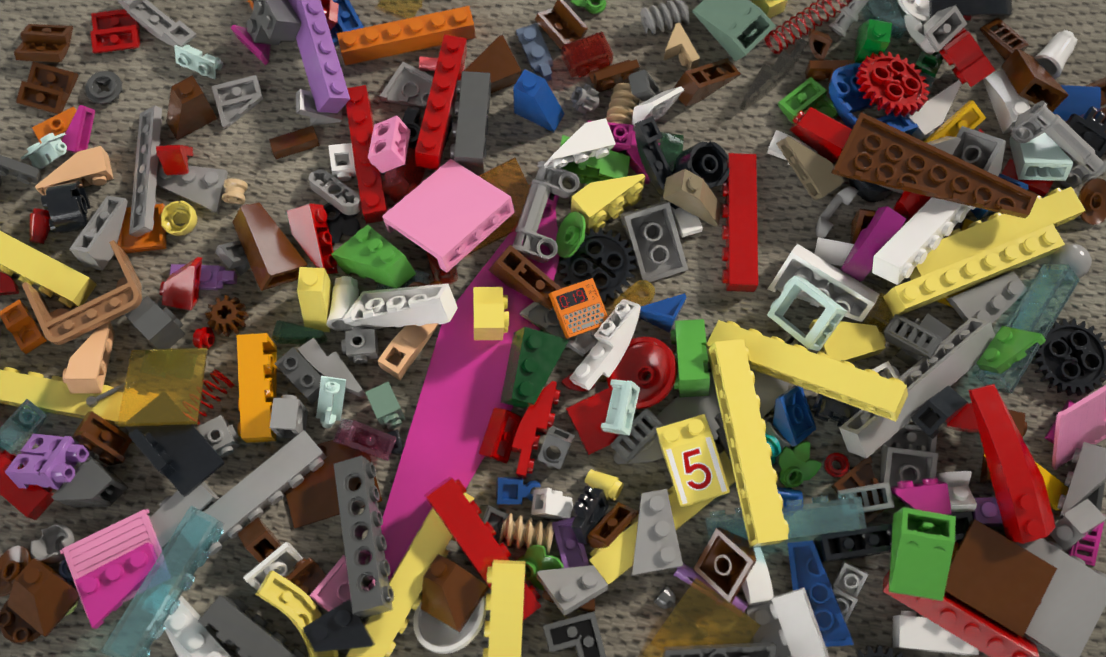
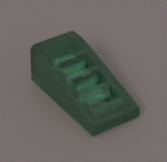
[272,320,328,344]

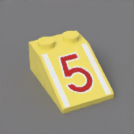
[656,414,730,508]

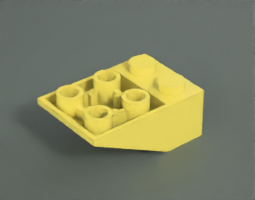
[571,174,645,234]

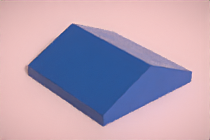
[773,385,816,446]

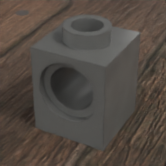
[537,426,575,469]

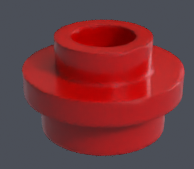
[193,327,215,351]
[824,453,850,478]

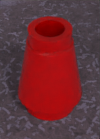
[29,208,51,244]

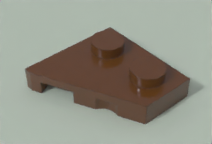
[831,456,885,526]

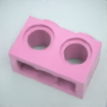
[368,116,410,173]

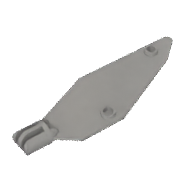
[614,335,809,464]

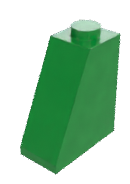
[854,19,892,63]

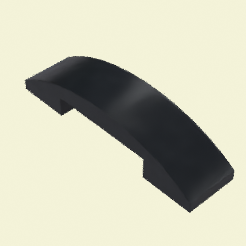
[929,0,1012,18]
[635,116,680,209]

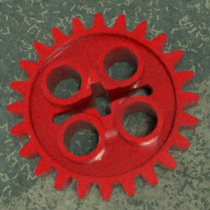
[856,51,930,117]

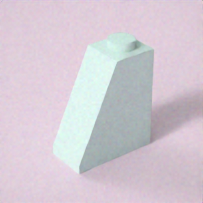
[1010,133,1073,181]

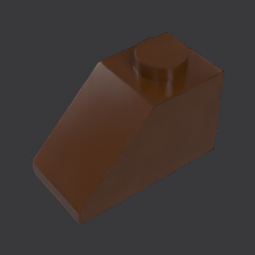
[238,517,282,563]

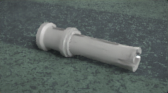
[829,0,869,38]

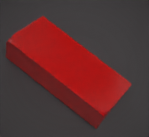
[479,408,523,464]

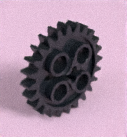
[559,228,637,304]
[1030,318,1106,396]

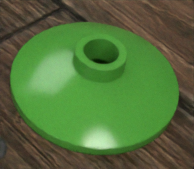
[556,211,586,258]

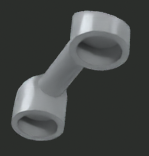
[816,186,859,238]

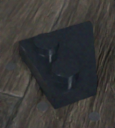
[303,599,376,652]

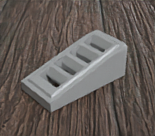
[838,482,894,516]

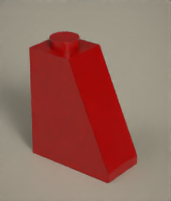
[790,107,852,163]

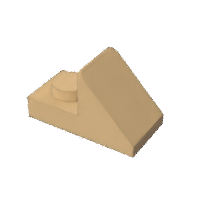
[664,22,700,70]

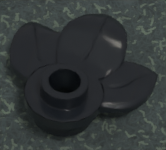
[324,202,361,244]

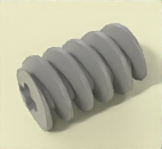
[640,0,690,35]

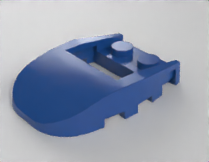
[829,63,919,135]

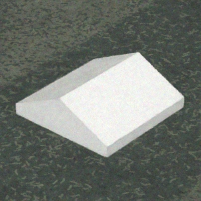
[632,86,684,131]
[243,542,304,591]

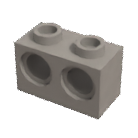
[270,395,308,439]

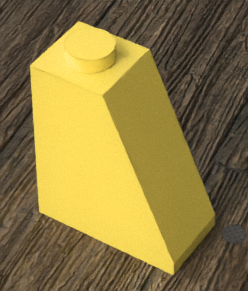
[297,267,334,332]
[809,319,886,363]

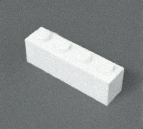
[767,244,879,322]
[343,284,458,329]
[144,584,237,657]

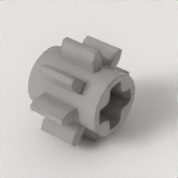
[571,84,599,115]

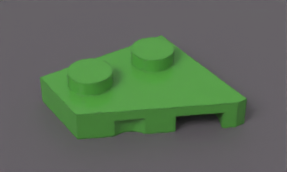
[976,326,1046,374]

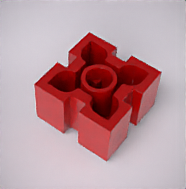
[939,28,996,87]

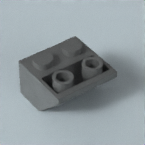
[52,459,129,508]

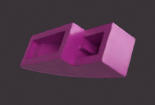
[840,206,906,282]

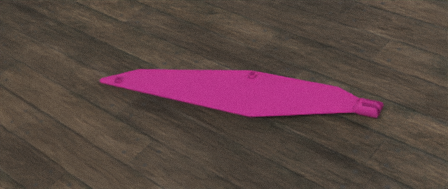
[369,184,563,581]

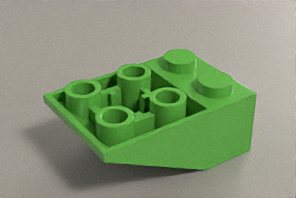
[889,507,956,601]

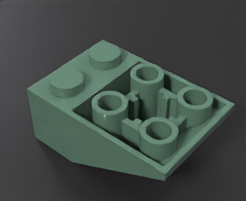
[692,0,775,61]

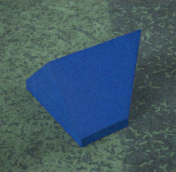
[639,293,687,333]

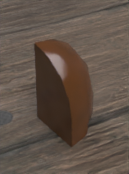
[808,30,832,60]

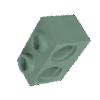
[365,382,406,430]

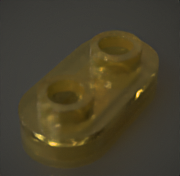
[613,280,655,310]

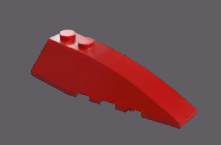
[968,384,1056,544]

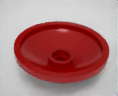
[607,336,677,409]

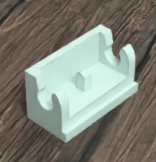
[600,379,640,436]

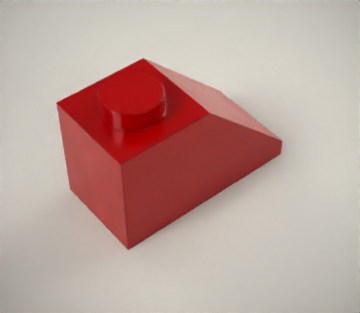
[159,257,202,311]

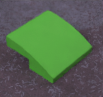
[778,77,839,124]

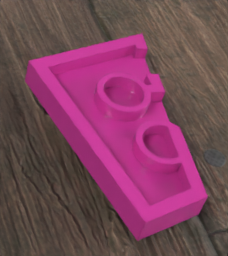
[75,542,161,629]

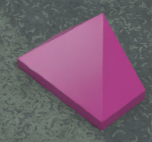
[230,25,271,65]

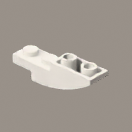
[569,299,641,390]

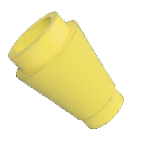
[585,469,624,501]

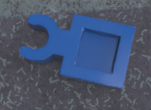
[496,477,541,504]

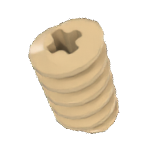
[606,83,640,125]
[499,513,554,555]

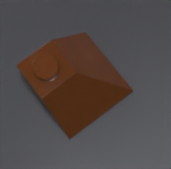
[420,554,489,633]
[7,558,80,637]

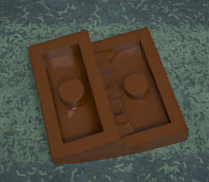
[14,24,73,63]
[16,61,79,114]

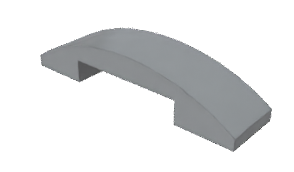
[117,0,196,47]

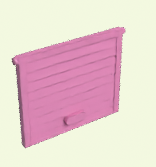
[1051,385,1106,470]
[60,508,173,619]

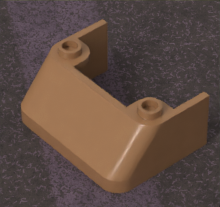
[22,240,142,345]

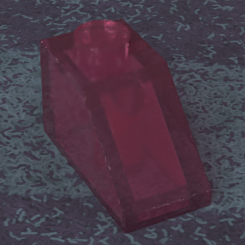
[333,418,397,461]

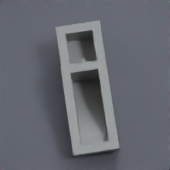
[297,338,366,398]

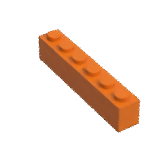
[337,6,475,66]

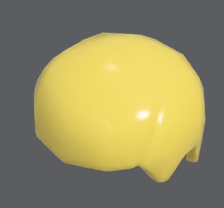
[161,201,197,236]

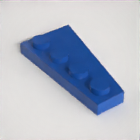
[787,540,854,647]

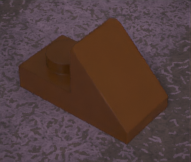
[805,60,855,84]

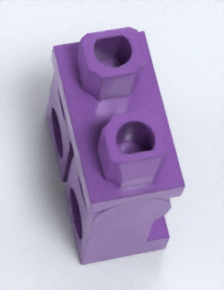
[5,434,89,489]

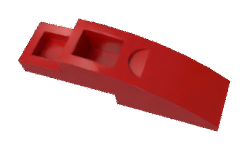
[512,381,561,479]

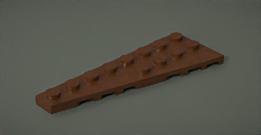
[831,112,1038,219]

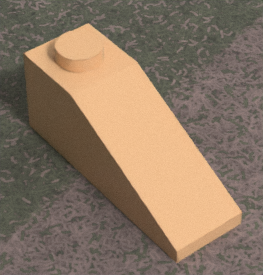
[62,321,115,394]

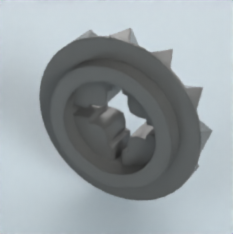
[85,71,123,105]

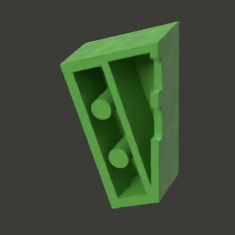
[560,135,630,184]
[331,225,416,288]
[670,319,710,398]

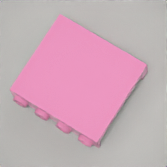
[382,159,515,273]

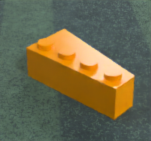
[237,333,277,443]

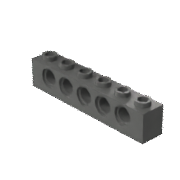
[334,456,394,618]

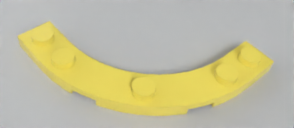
[256,571,339,657]

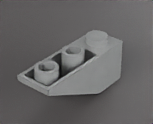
[1057,442,1106,518]

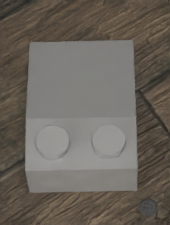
[619,201,688,284]

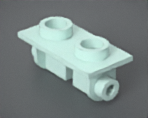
[174,44,223,80]
[21,133,67,169]
[316,376,346,428]

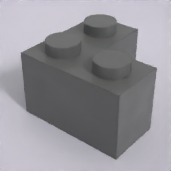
[246,0,302,45]
[125,296,185,354]
[543,612,606,657]

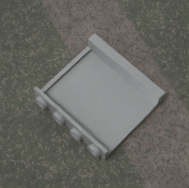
[1013,538,1106,657]

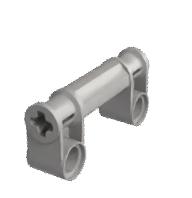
[1011,101,1106,188]
[511,161,580,263]

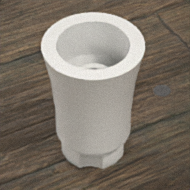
[1034,30,1077,79]
[326,276,359,331]

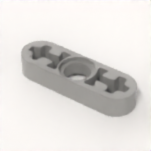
[309,170,361,215]

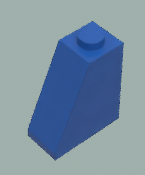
[513,69,565,132]

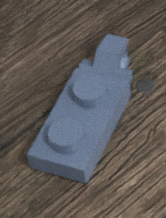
[516,23,553,81]

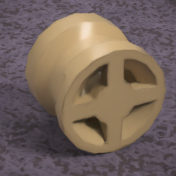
[221,178,248,205]

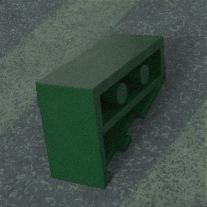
[500,327,569,409]

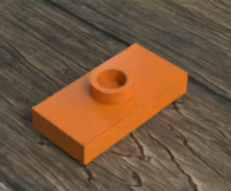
[32,106,77,144]

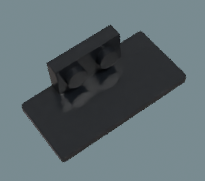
[125,393,225,497]

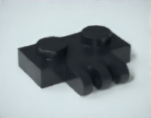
[1066,106,1106,158]
[572,486,609,545]

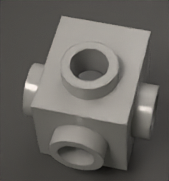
[341,327,379,364]
[198,415,240,458]

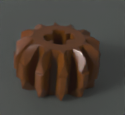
[205,295,249,337]

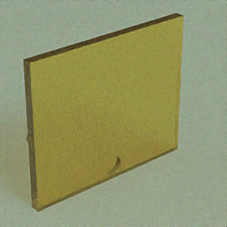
[117,348,208,427]
[642,578,761,657]

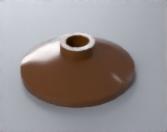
[1078,178,1106,225]
[0,546,31,597]

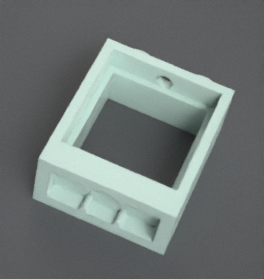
[767,276,847,351]

